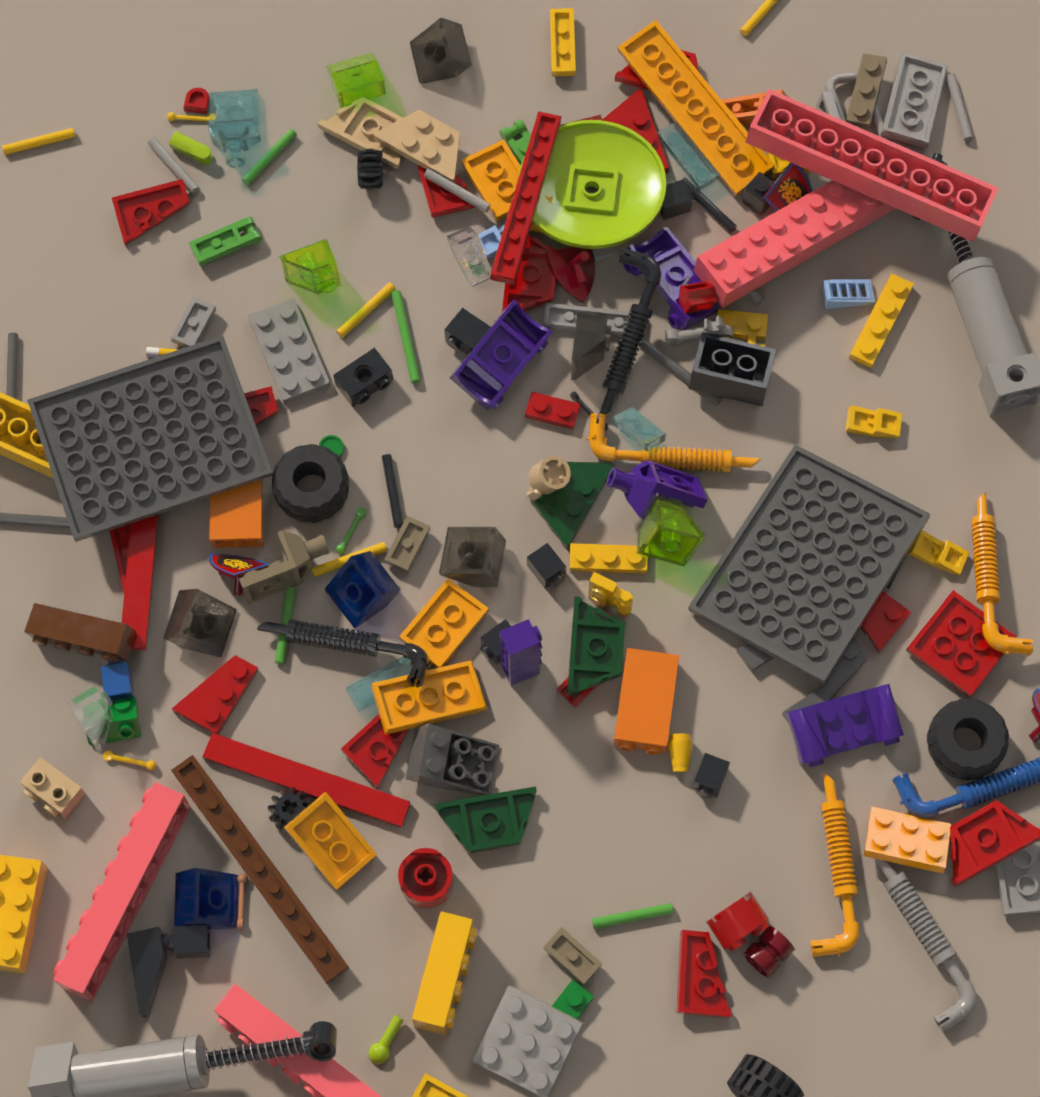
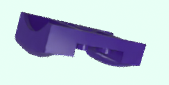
[623,226,722,331]
[449,299,552,411]
[785,684,904,767]

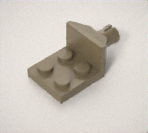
[239,530,330,605]

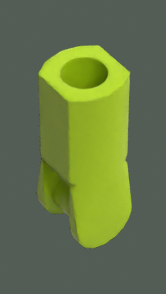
[169,131,213,165]

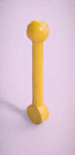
[167,112,217,125]
[103,750,157,771]

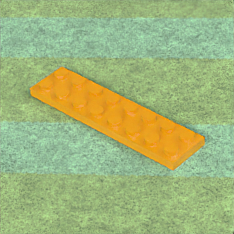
[617,20,775,197]

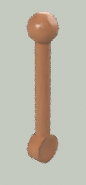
[237,873,248,930]

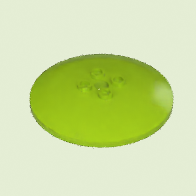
[518,120,666,249]

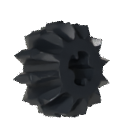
[357,149,384,190]
[268,787,312,833]

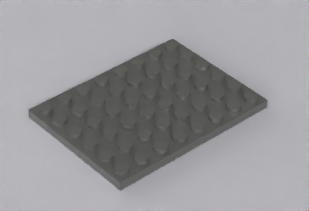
[27,335,273,542]
[688,445,930,685]

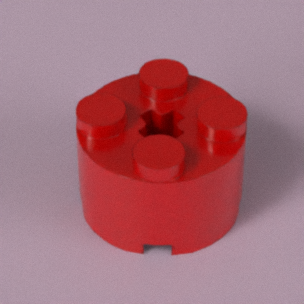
[398,848,454,908]
[706,891,770,952]

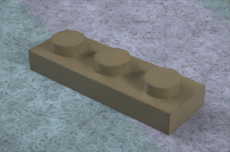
[846,53,887,128]

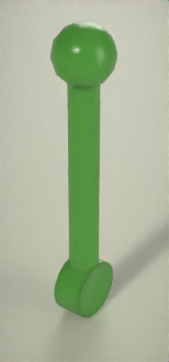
[336,507,366,554]

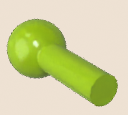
[368,1014,404,1065]

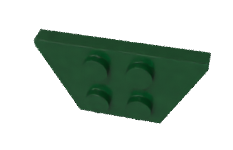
[534,462,614,549]
[567,596,625,696]
[434,786,537,854]

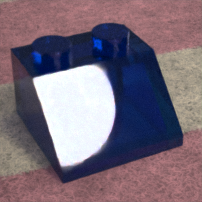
[324,551,401,628]
[174,868,238,930]

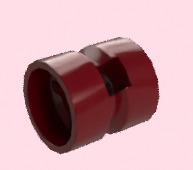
[743,926,795,978]

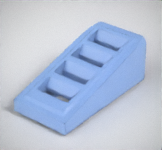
[821,279,875,310]

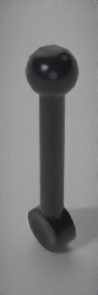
[570,391,608,431]

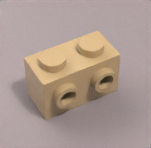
[20,757,86,819]

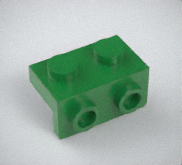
[84,697,141,746]

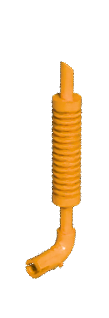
[586,413,762,473]
[971,492,1033,656]
[810,773,860,958]

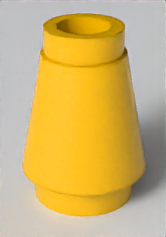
[668,733,693,772]

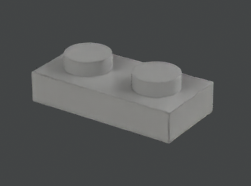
[171,297,216,347]

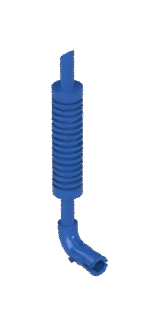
[892,757,1040,818]

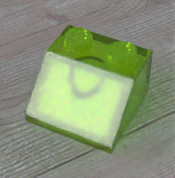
[326,52,386,108]
[280,239,341,294]
[637,500,705,567]

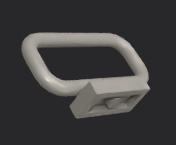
[816,72,889,140]

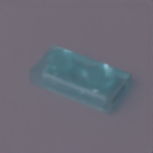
[612,407,666,451]

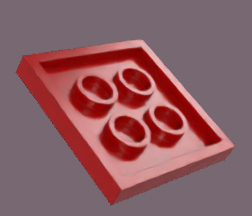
[906,590,1017,698]

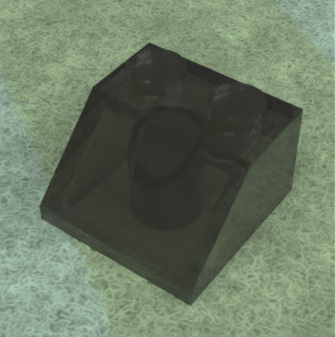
[410,17,472,84]
[571,313,612,380]
[439,527,506,587]
[163,589,237,657]

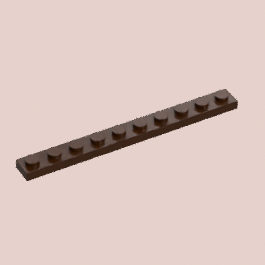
[171,755,349,984]

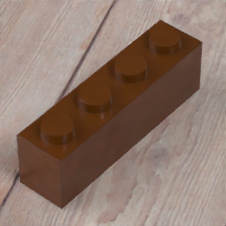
[24,603,137,663]

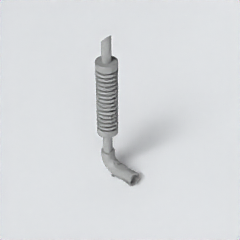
[875,859,977,1032]

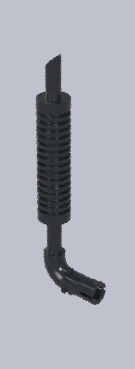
[598,247,661,417]
[257,619,431,688]

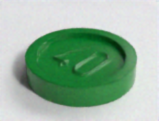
[319,435,344,457]

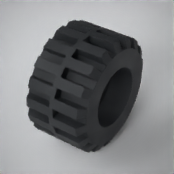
[727,1054,804,1097]

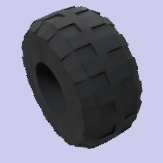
[272,444,349,523]
[927,698,1009,780]

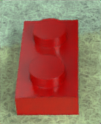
[525,392,580,430]

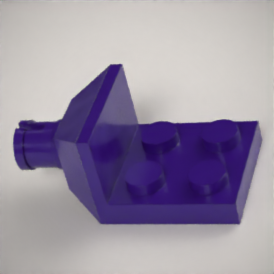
[607,460,708,519]

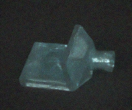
[208,89,261,168]

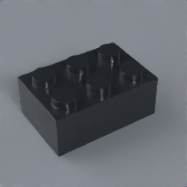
[689,332,776,407]

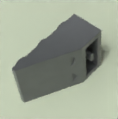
[405,723,499,795]

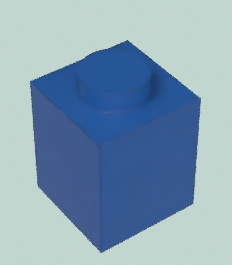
[101,660,134,701]

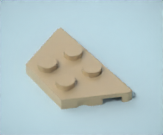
[318,97,403,170]
[374,110,460,183]

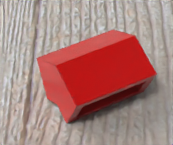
[679,281,717,314]

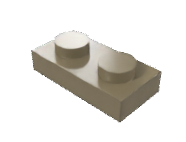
[384,516,431,573]
[543,927,602,986]

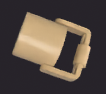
[526,456,571,500]

